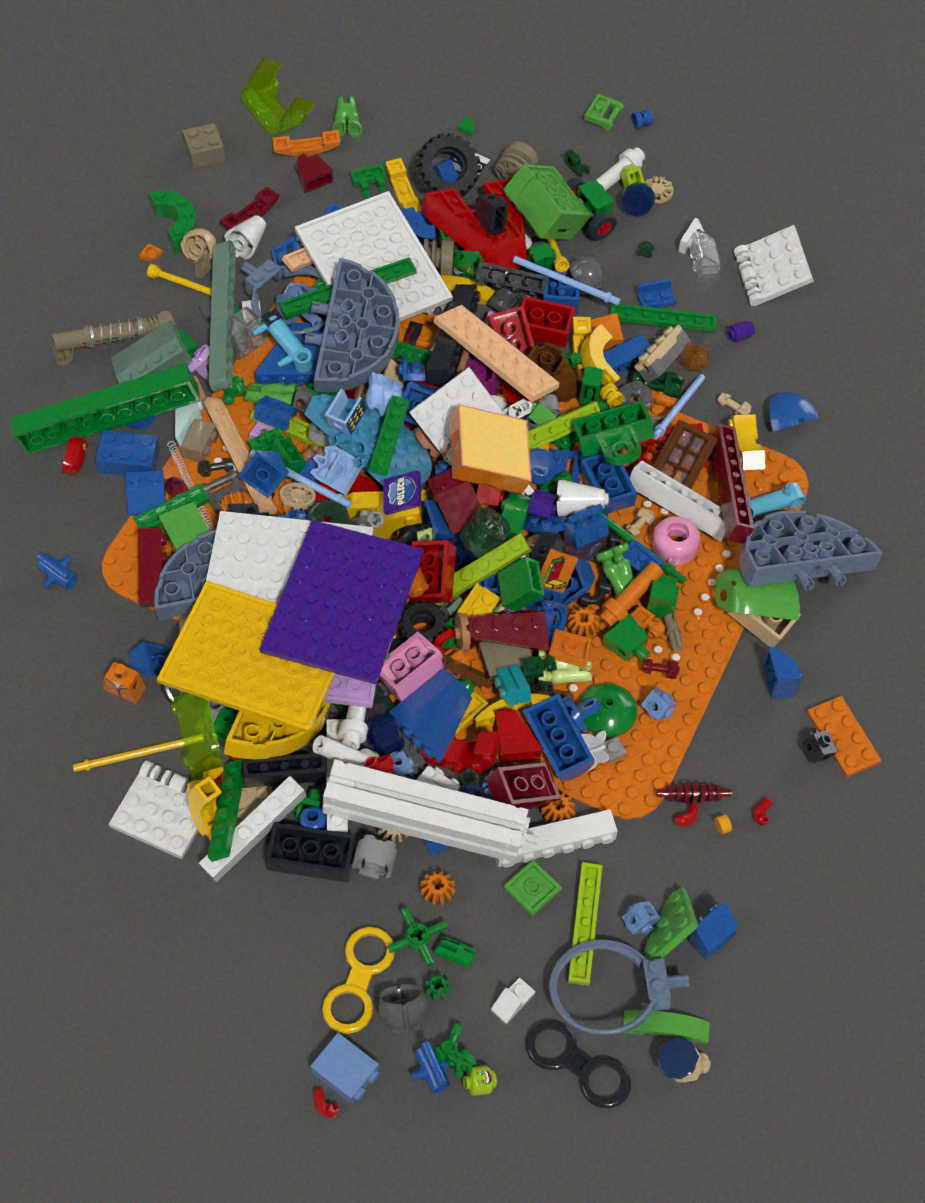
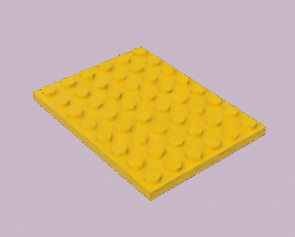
[157,581,336,734]

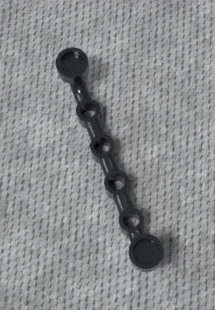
[579,513,622,607]

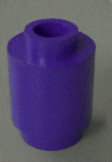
[727,321,755,343]

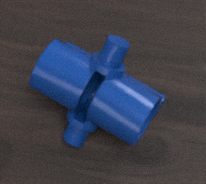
[36,553,78,590]
[411,1041,451,1094]

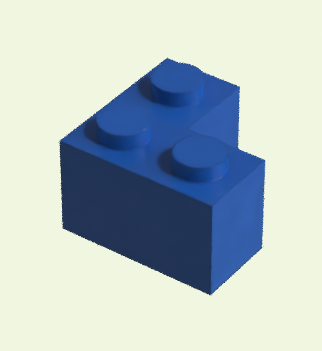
[543,270,580,313]

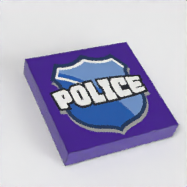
[384,470,421,515]

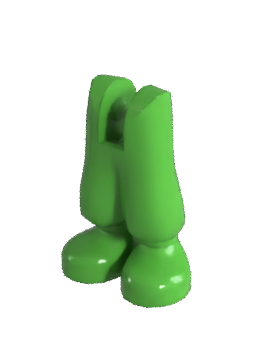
[331,96,363,137]
[244,383,299,405]
[595,543,634,596]

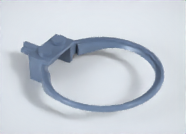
[241,259,327,335]
[549,940,689,1035]

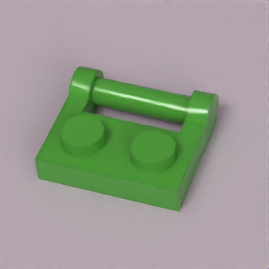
[584,94,624,131]

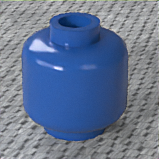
[300,806,327,830]

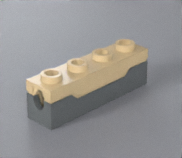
[635,324,691,383]

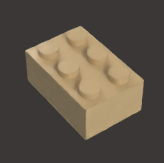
[728,612,801,647]

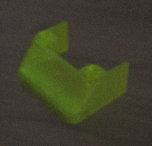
[241,57,316,136]
[170,692,224,781]

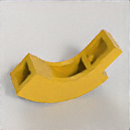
[581,324,620,386]
[188,776,222,841]

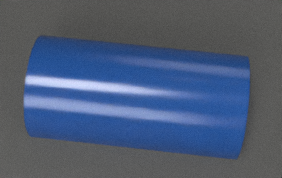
[523,694,595,781]

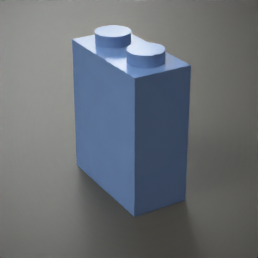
[310,1033,380,1105]

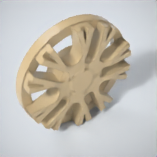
[642,176,673,204]
[280,483,316,510]

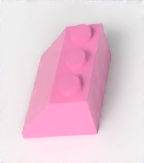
[379,632,446,702]

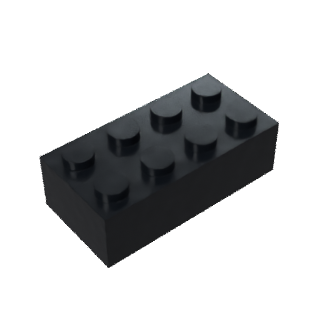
[266,823,356,883]

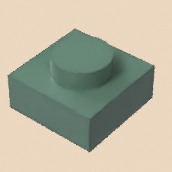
[440,597,464,616]

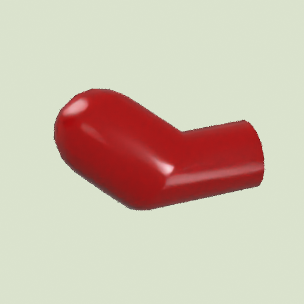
[433,628,455,654]
[753,797,772,826]
[674,803,699,827]
[313,1089,339,1118]

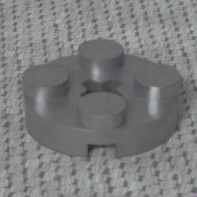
[618,381,652,410]

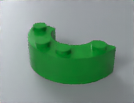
[149,190,197,255]
[490,492,531,551]

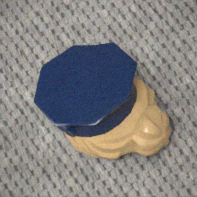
[656,1037,711,1083]

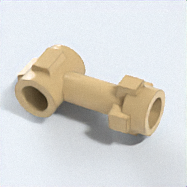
[717,393,752,415]
[626,508,655,537]

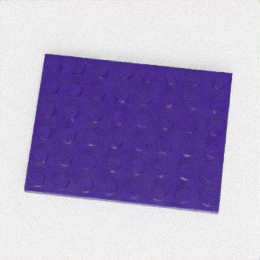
[260,520,424,685]

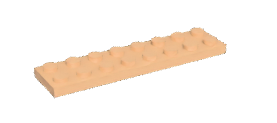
[434,305,559,402]

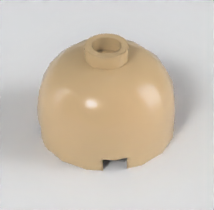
[181,228,217,263]

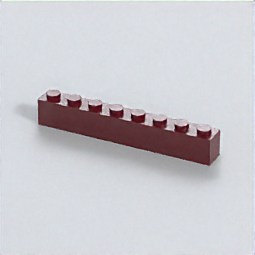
[712,423,754,544]

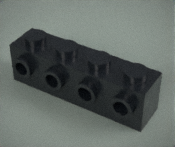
[473,260,548,296]
[243,753,327,788]

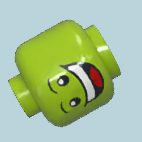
[463,1066,497,1096]

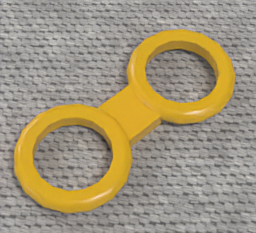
[322,926,395,1034]

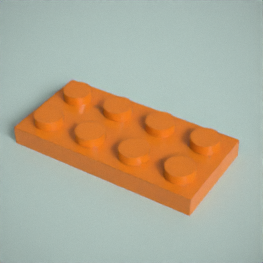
[806,696,882,778]

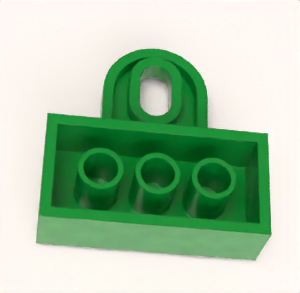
[572,400,655,465]

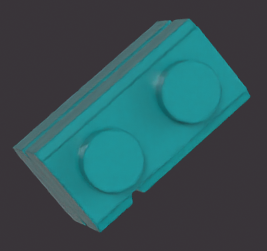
[494,664,531,706]

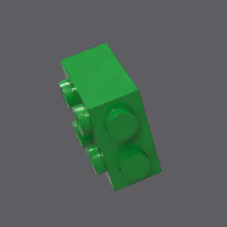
[498,556,545,612]

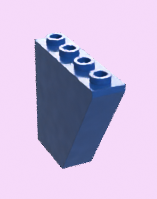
[255,323,325,386]
[389,668,472,763]

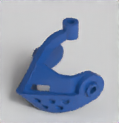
[538,601,567,642]

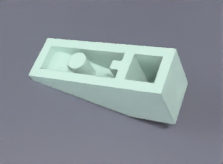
[175,399,204,447]

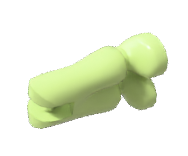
[536,650,592,684]

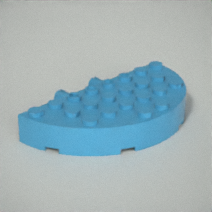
[305,394,432,492]

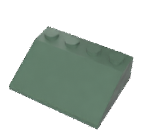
[111,320,192,384]

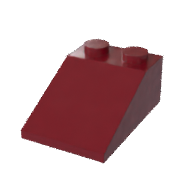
[427,469,488,536]
[486,762,561,809]

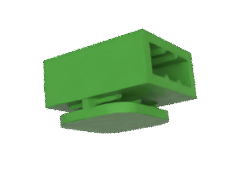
[159,502,209,554]

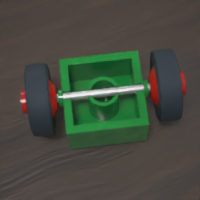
[566,177,617,240]

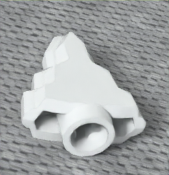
[502,399,533,419]

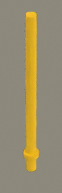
[72,734,205,772]

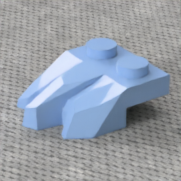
[366,372,405,417]
[310,446,361,495]

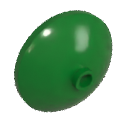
[579,683,638,737]

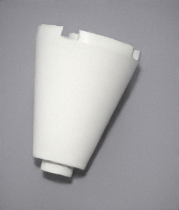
[224,216,266,260]
[557,480,609,517]

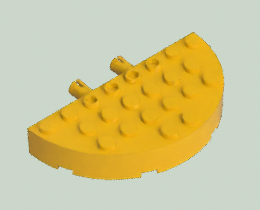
[224,702,331,760]

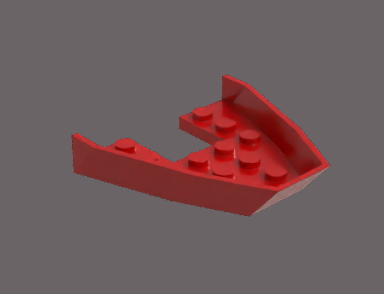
[421,178,528,268]

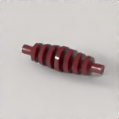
[656,782,732,804]

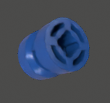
[631,109,653,129]

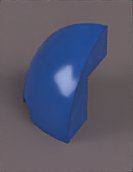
[400,207,436,240]
[770,392,819,432]

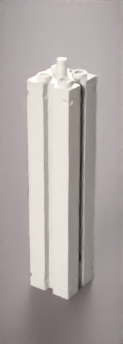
[323,760,539,863]

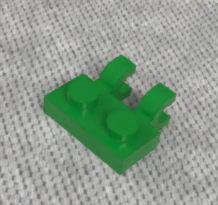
[350,164,387,198]

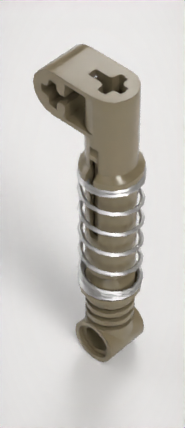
[51,311,178,366]

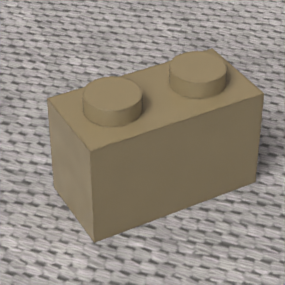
[181,418,218,462]

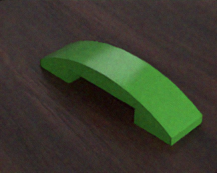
[623,1010,710,1044]

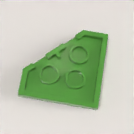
[644,887,699,960]

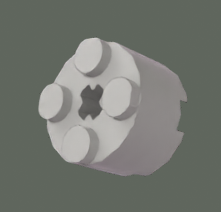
[352,835,397,879]

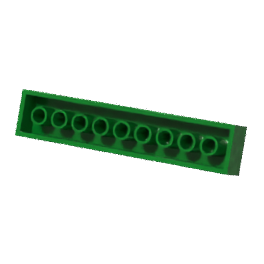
[10,363,201,455]

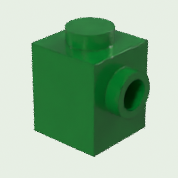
[213,708,238,741]

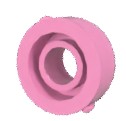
[652,516,700,565]

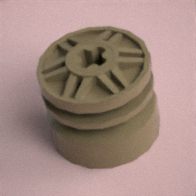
[495,141,538,180]
[422,239,454,276]

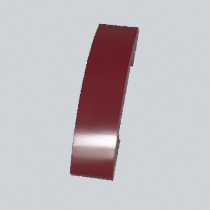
[220,187,280,229]

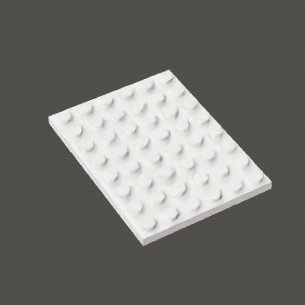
[295,191,453,321]
[206,511,374,604]

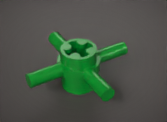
[387,907,448,967]

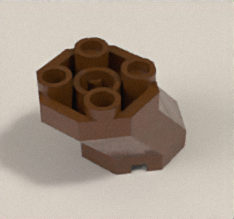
[528,342,581,403]

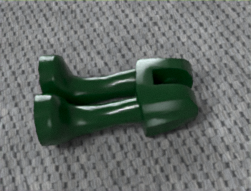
[632,361,685,397]

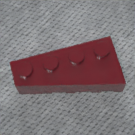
[138,528,167,608]
[466,612,549,652]

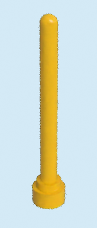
[547,239,569,272]
[147,264,212,296]

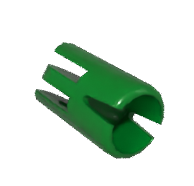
[539,471,573,494]
[434,936,476,968]

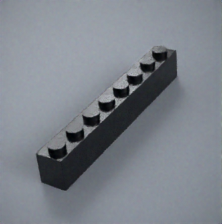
[426,284,481,385]

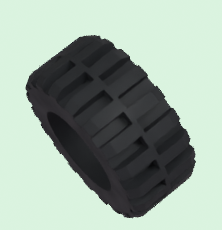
[413,133,481,197]

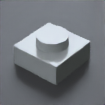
[603,736,627,764]

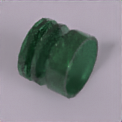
[305,500,350,525]
[460,507,511,557]

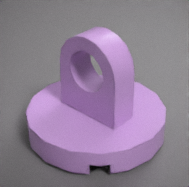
[186,344,210,380]

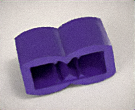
[527,489,558,519]

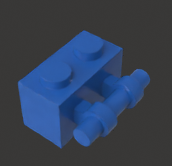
[563,504,609,549]

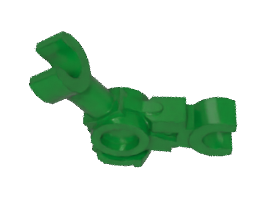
[433,1022,472,1079]

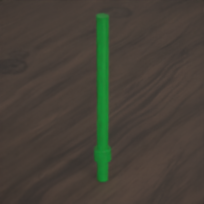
[599,511,687,584]

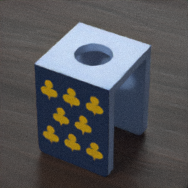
[325,389,367,435]

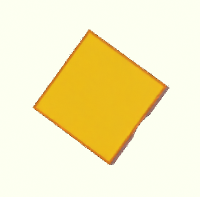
[449,404,532,494]

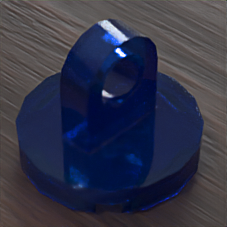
[621,182,655,217]

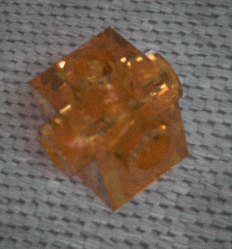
[679,343,709,373]

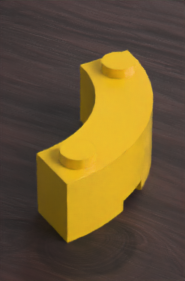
[728,414,765,470]
[373,503,422,540]

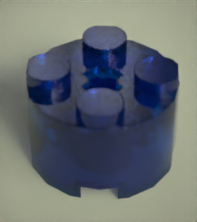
[365,712,405,757]

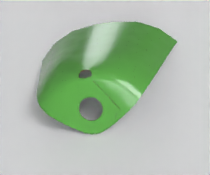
[716,567,800,621]

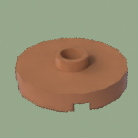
[414,426,442,458]
[453,613,471,652]

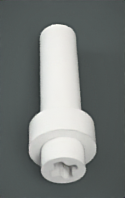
[596,147,645,191]
[338,705,368,750]
[313,735,380,767]

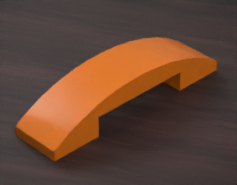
[273,130,341,156]

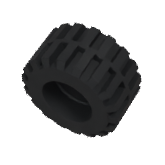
[399,600,447,644]

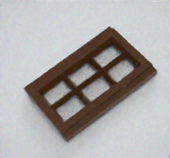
[653,419,718,489]

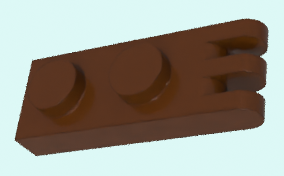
[442,655,493,689]

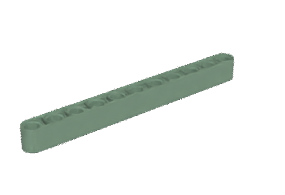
[209,240,236,392]

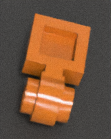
[631,605,666,640]

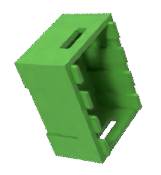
[504,164,592,240]

